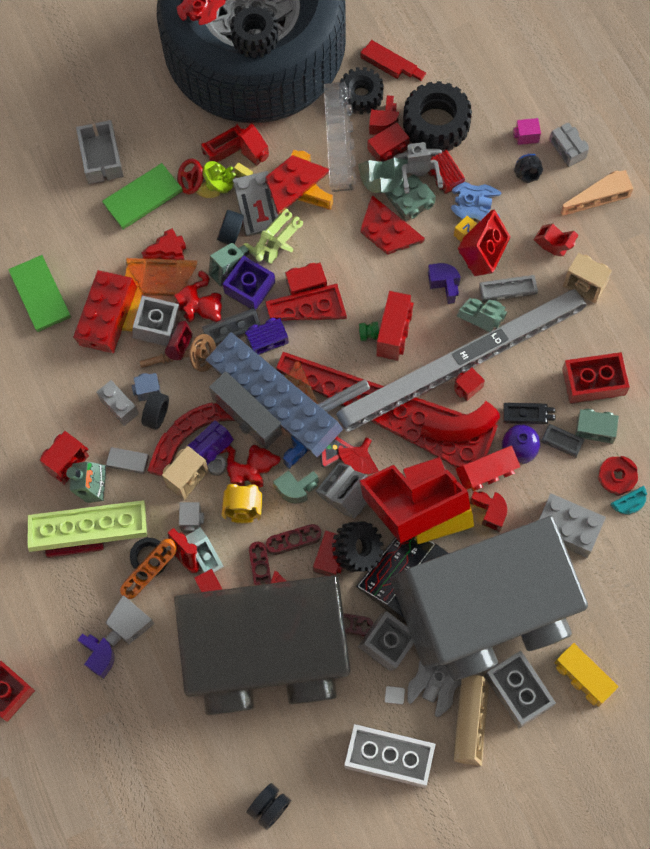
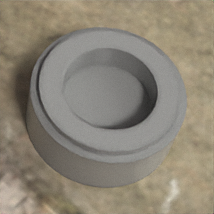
[207,455,227,476]

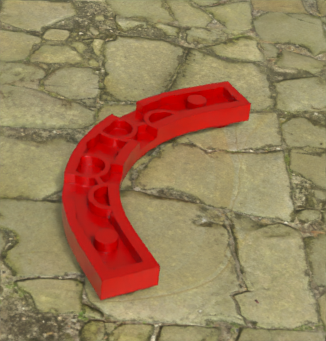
[147,402,235,477]

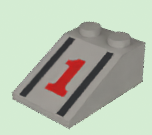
[233,171,282,236]

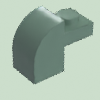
[273,470,319,504]

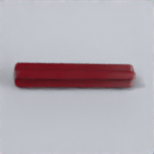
[45,543,104,558]

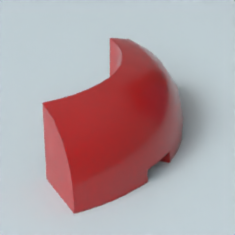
[420,401,500,443]

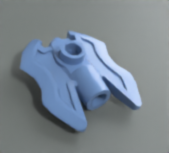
[451,182,501,221]

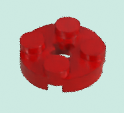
[598,456,638,496]

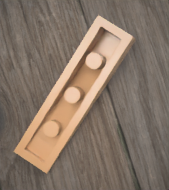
[561,170,633,216]

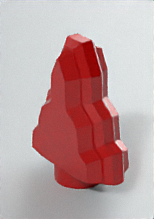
[141,228,187,262]

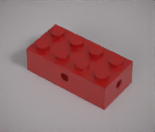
[73,270,137,354]

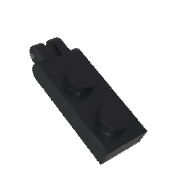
[503,403,556,424]

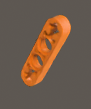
[120,539,177,599]

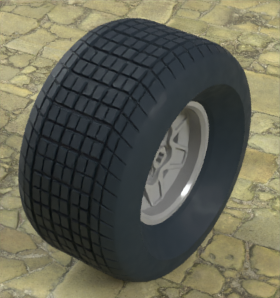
[156,0,346,123]

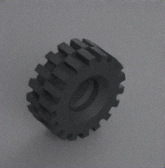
[339,67,384,115]
[332,521,384,572]

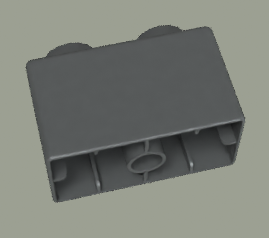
[390,515,588,681]

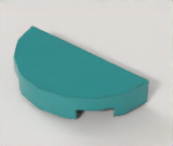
[610,485,647,515]

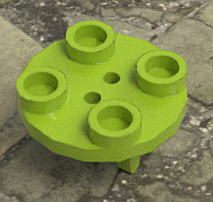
[202,161,236,194]

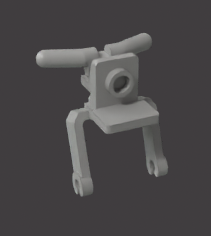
[393,142,443,194]

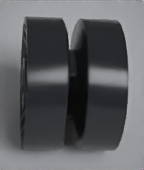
[246,783,292,830]

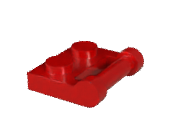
[168,528,200,573]

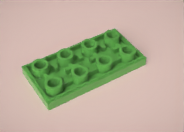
[102,163,183,230]
[8,255,71,332]

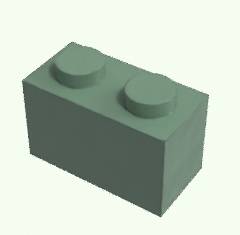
[575,409,619,444]

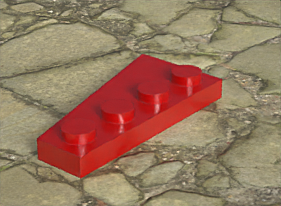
[265,284,347,321]

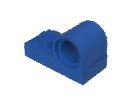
[283,436,309,469]

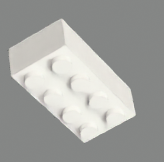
[345,724,435,788]

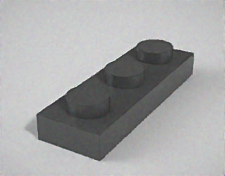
[202,308,261,343]

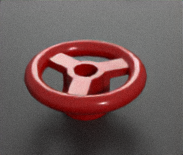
[177,158,204,195]

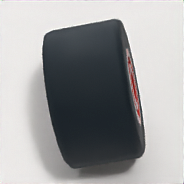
[217,210,244,245]

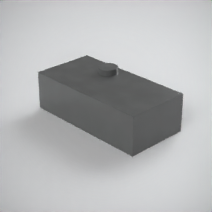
[209,371,282,449]

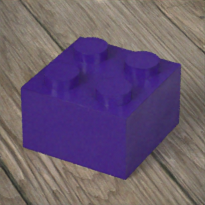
[223,255,275,309]

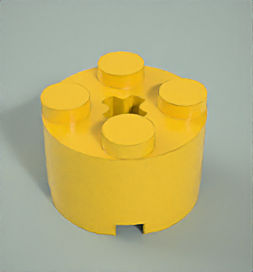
[222,484,262,523]

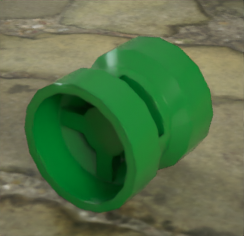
[359,321,379,341]

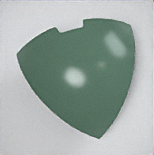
[358,158,408,193]

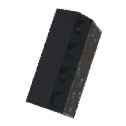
[356,537,448,623]

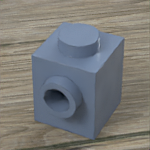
[132,373,161,402]

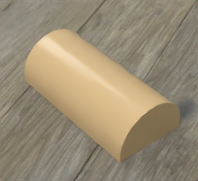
[453,675,489,766]

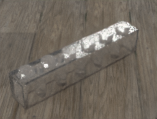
[324,82,357,192]

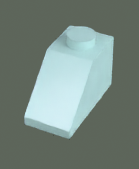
[185,528,224,572]

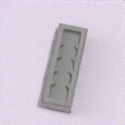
[479,275,538,302]

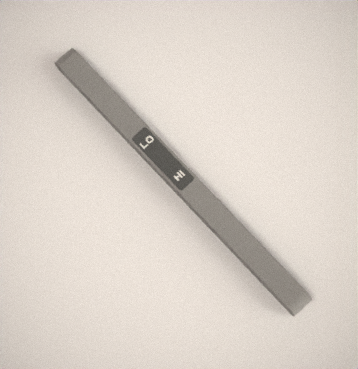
[336,289,587,432]

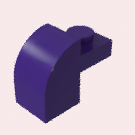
[427,263,461,304]
[78,633,115,679]

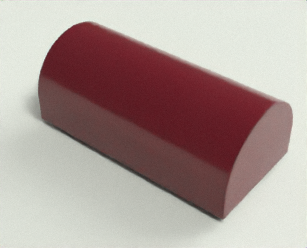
[165,321,193,360]

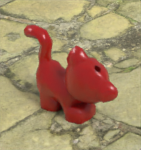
[174,270,222,323]
[220,444,281,488]

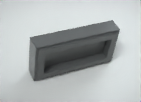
[541,424,585,458]

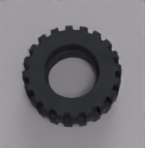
[403,81,472,151]

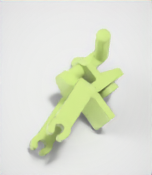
[243,209,303,264]

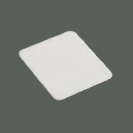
[385,686,405,704]

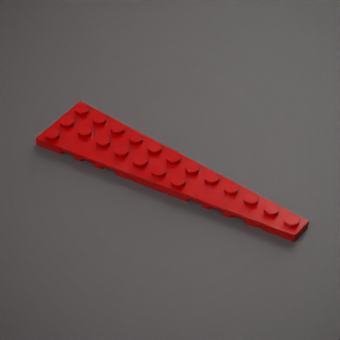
[276,352,498,468]

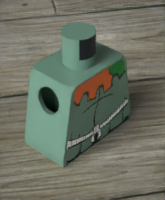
[209,243,250,287]
[66,462,107,503]

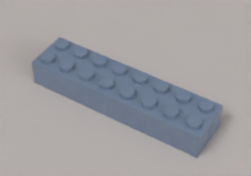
[206,332,343,458]

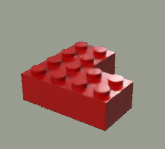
[359,465,471,543]

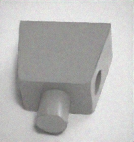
[105,595,154,647]

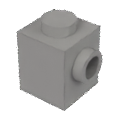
[179,502,204,533]

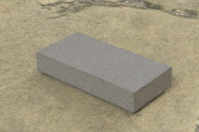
[106,447,149,474]

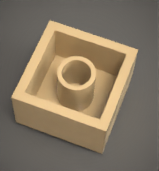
[563,253,612,303]
[162,446,209,500]

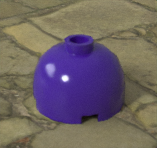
[502,425,540,464]

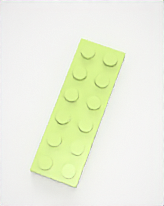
[28,500,147,552]

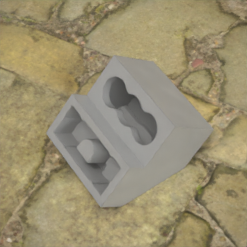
[316,462,368,519]

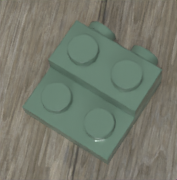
[385,174,436,221]
[457,298,507,332]

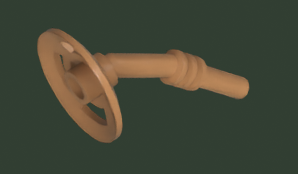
[139,334,216,372]

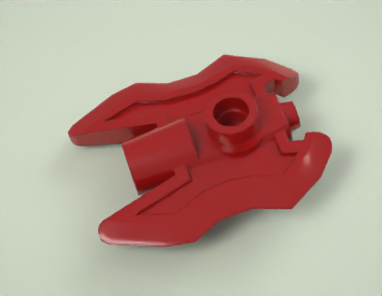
[177,0,226,25]

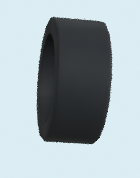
[141,391,169,430]
[129,537,168,577]

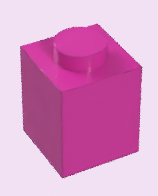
[513,118,541,145]

